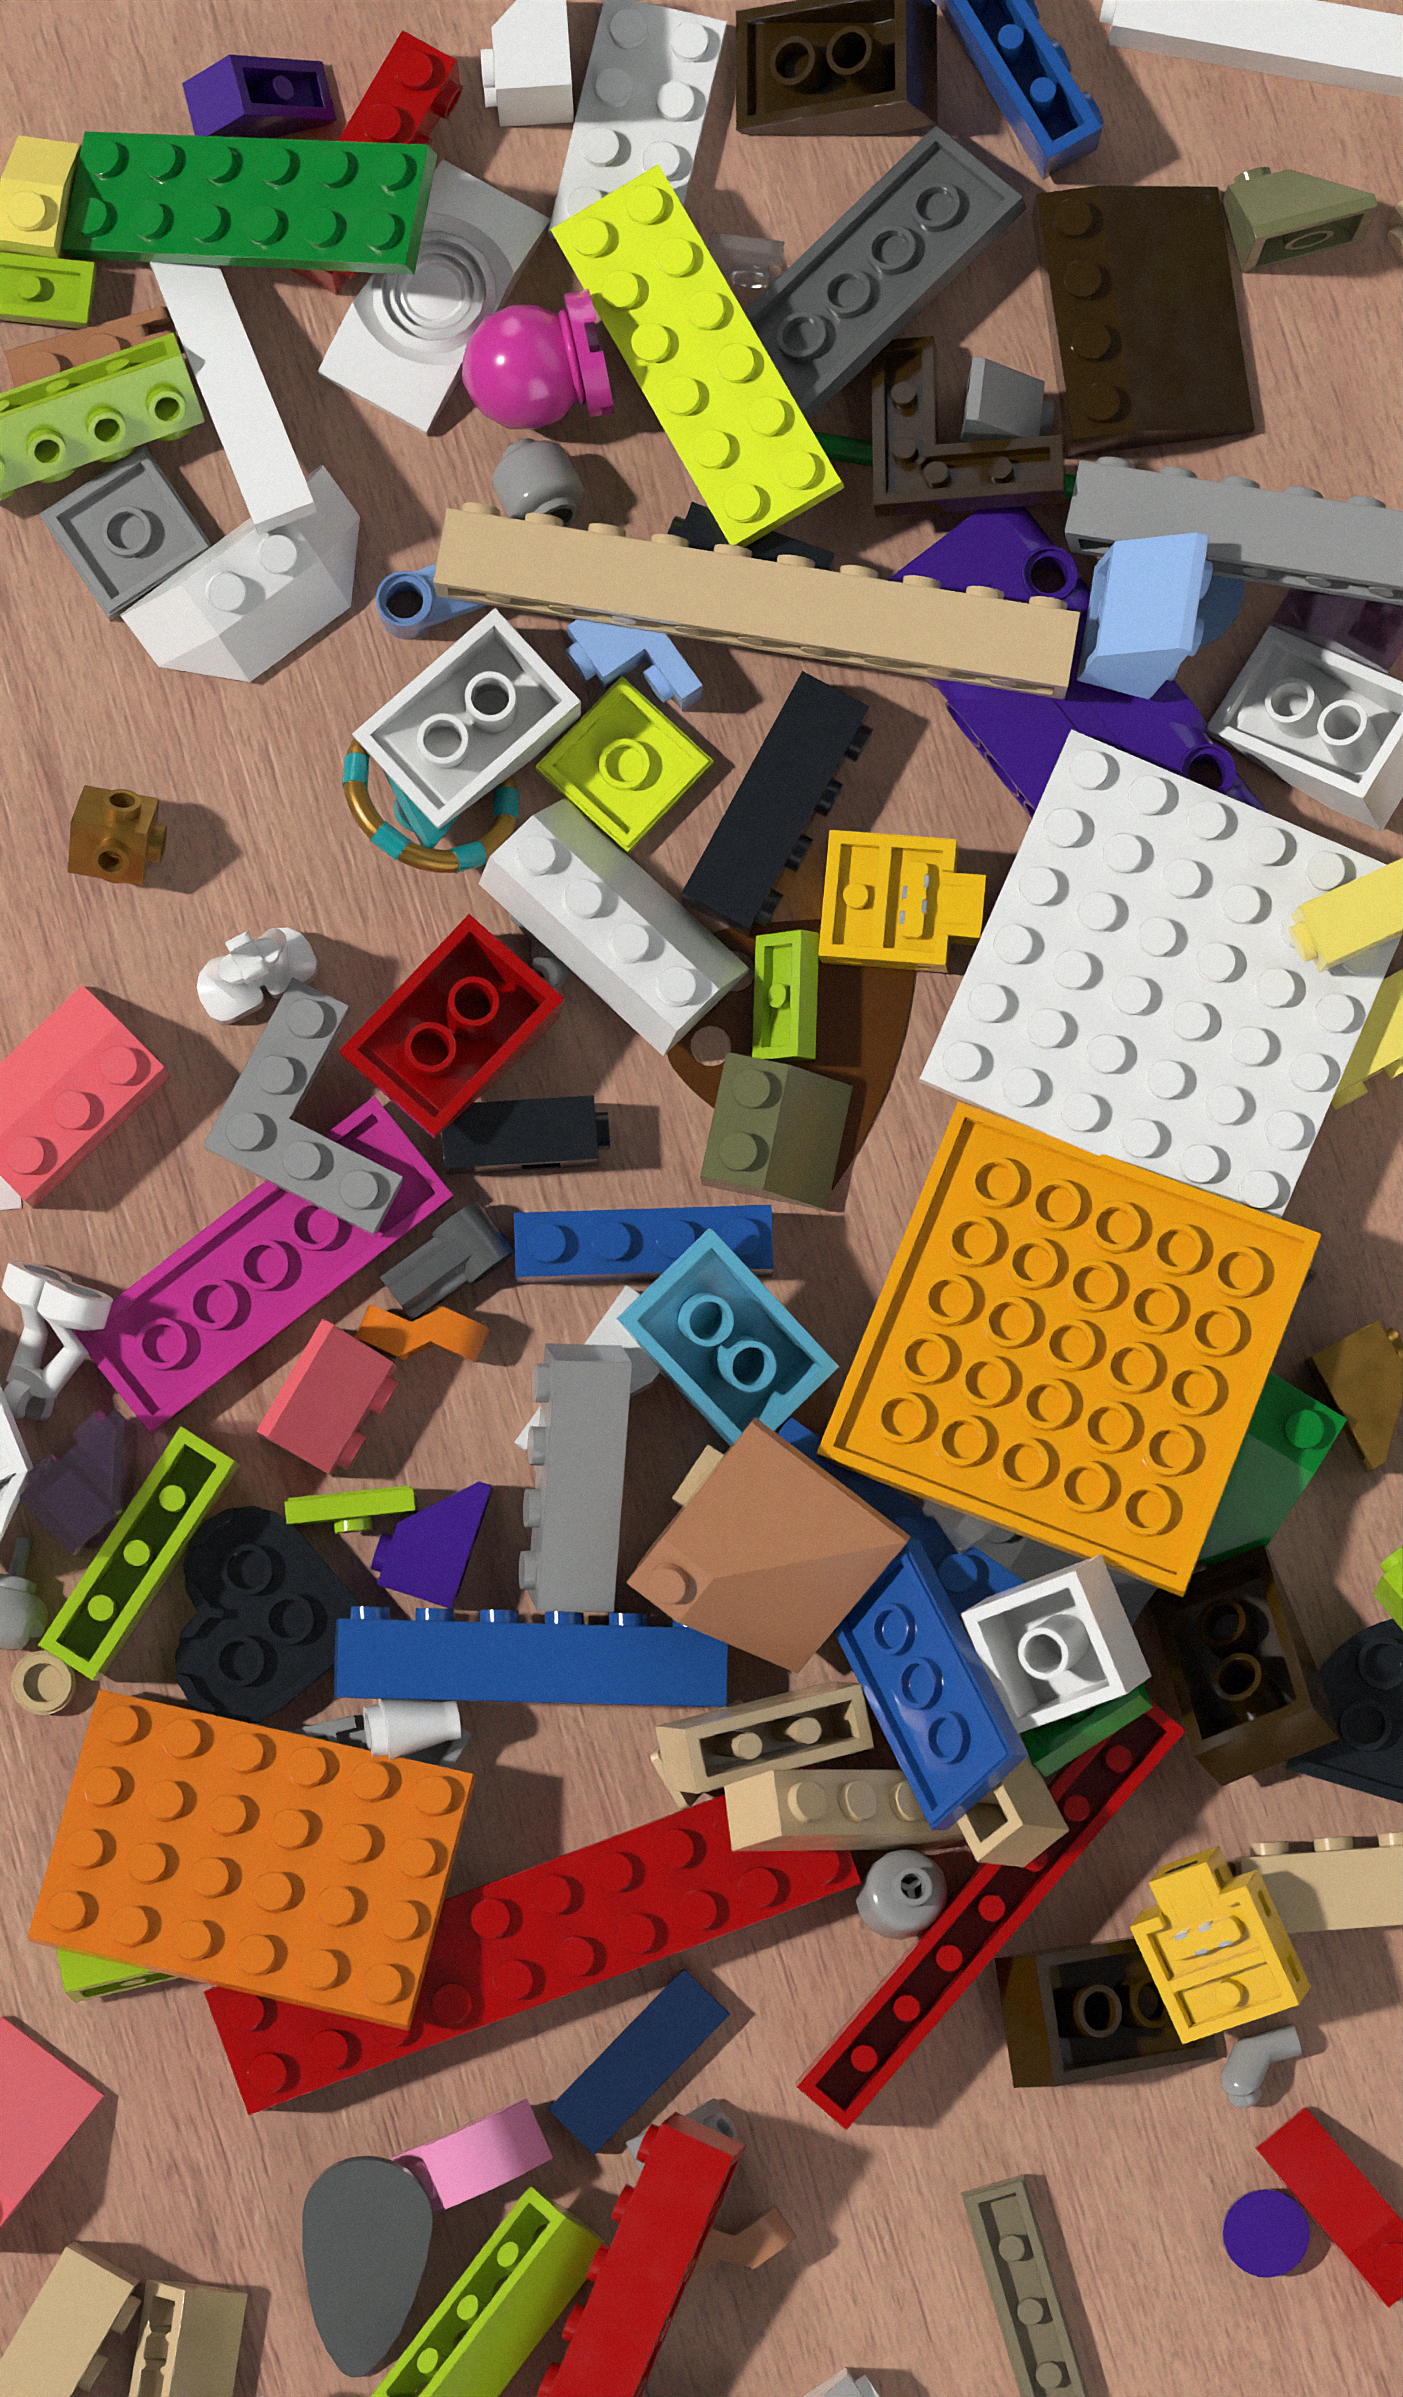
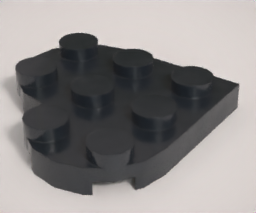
[175,1506,362,1724]

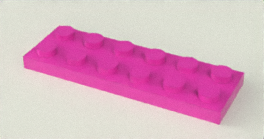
[73,1096,454,1435]

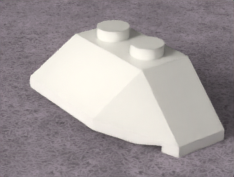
[120,465,360,682]

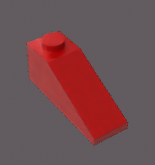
[1255,2107,1403,2308]

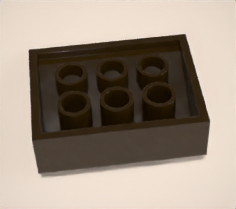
[1032,185,1255,457]

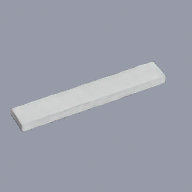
[150,262,318,535]

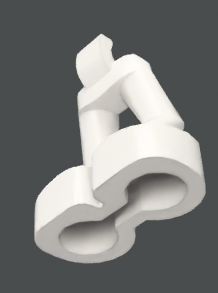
[197,927,319,1025]
[2,1261,113,1421]

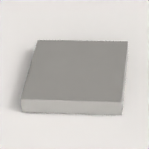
[39,446,212,622]

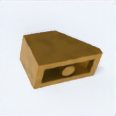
[1304,1319,1403,1472]

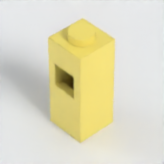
[1289,858,1403,973]

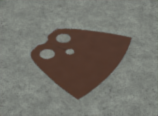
[667,919,915,1190]

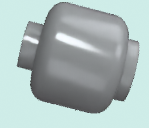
[492,439,584,527]
[856,1849,948,1940]

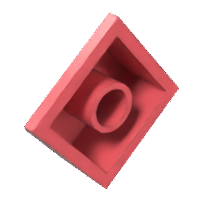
[257,1319,400,1477]

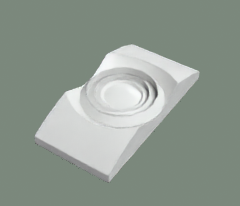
[318,159,551,436]

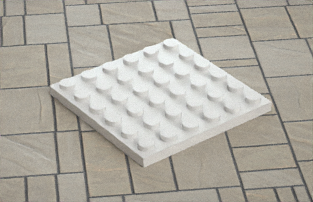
[918,729,1402,1219]

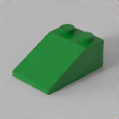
[1198,1372,1347,1567]

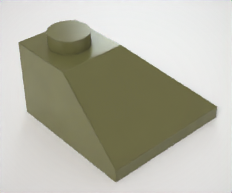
[1222,167,1378,273]

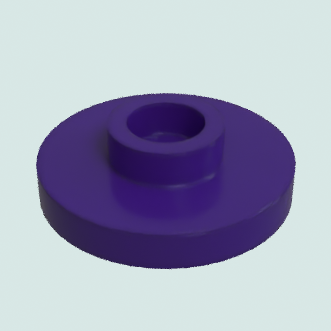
[1222,2189,1310,2278]

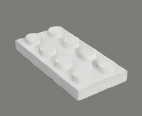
[548,0,727,239]

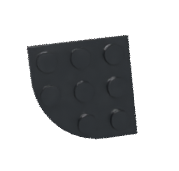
[1283,1618,1403,1804]

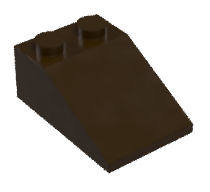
[736,0,938,134]
[1150,1545,1340,1787]
[994,1936,1217,2088]

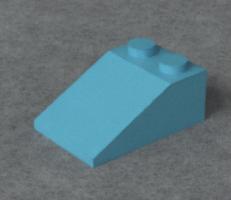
[616,1228,839,1446]

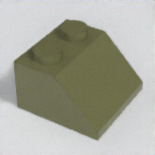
[700,1052,853,1211]

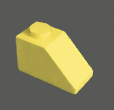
[0,135,81,259]

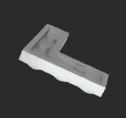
[203,977,404,1236]

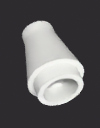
[363,1698,461,1761]

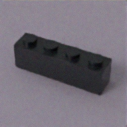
[682,671,874,938]

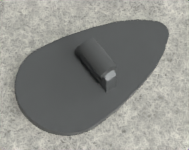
[302,2156,434,2377]

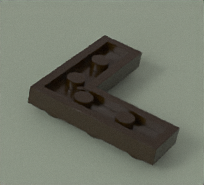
[872,336,1066,518]

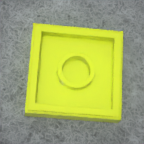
[535,676,714,855]

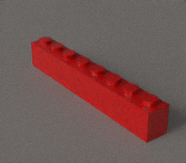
[795,1700,1186,2130]

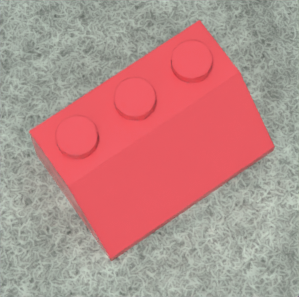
[0,985,171,1208]

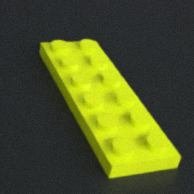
[550,164,845,547]

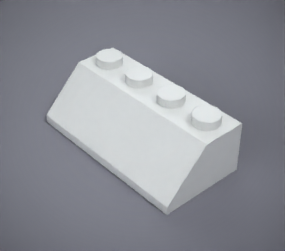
[479,797,750,1056]

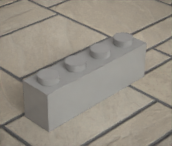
[519,1343,632,1612]

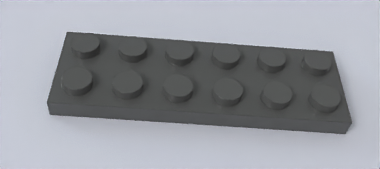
[744,125,1027,422]

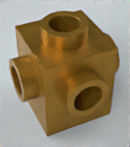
[68,785,167,886]

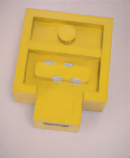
[818,830,988,973]
[1130,1846,1311,2044]

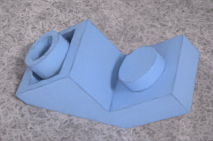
[565,619,703,711]

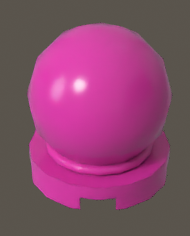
[462,289,614,430]

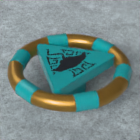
[342,739,519,873]

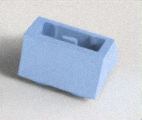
[1077,532,1213,700]

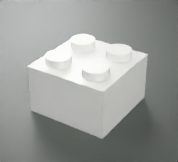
[961,1554,1151,1733]

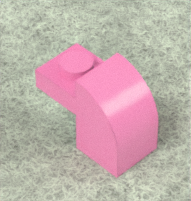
[390,2098,553,2212]

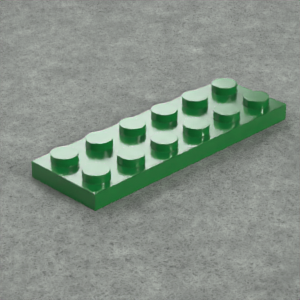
[61,131,438,275]

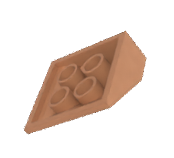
[626,1417,911,1674]

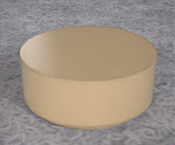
[11,1650,78,1715]

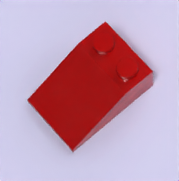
[339,914,564,1139]

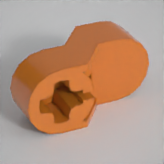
[354,1305,491,1363]

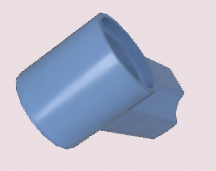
[376,563,489,640]

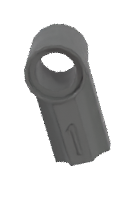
[380,1200,515,1321]

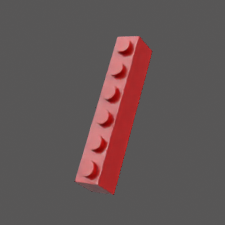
[537,2112,746,2397]

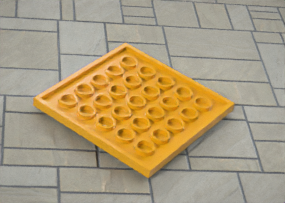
[816,1101,1321,1597]

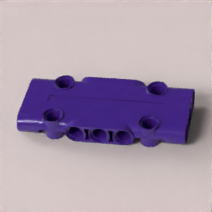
[888,506,1271,819]

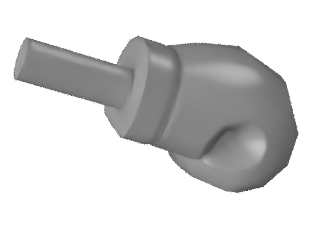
[0,1537,48,1651]

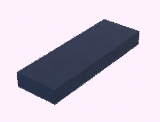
[548,1968,730,2155]

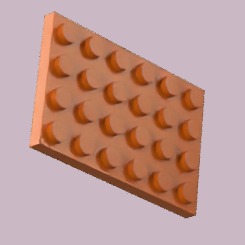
[27,1689,475,2031]

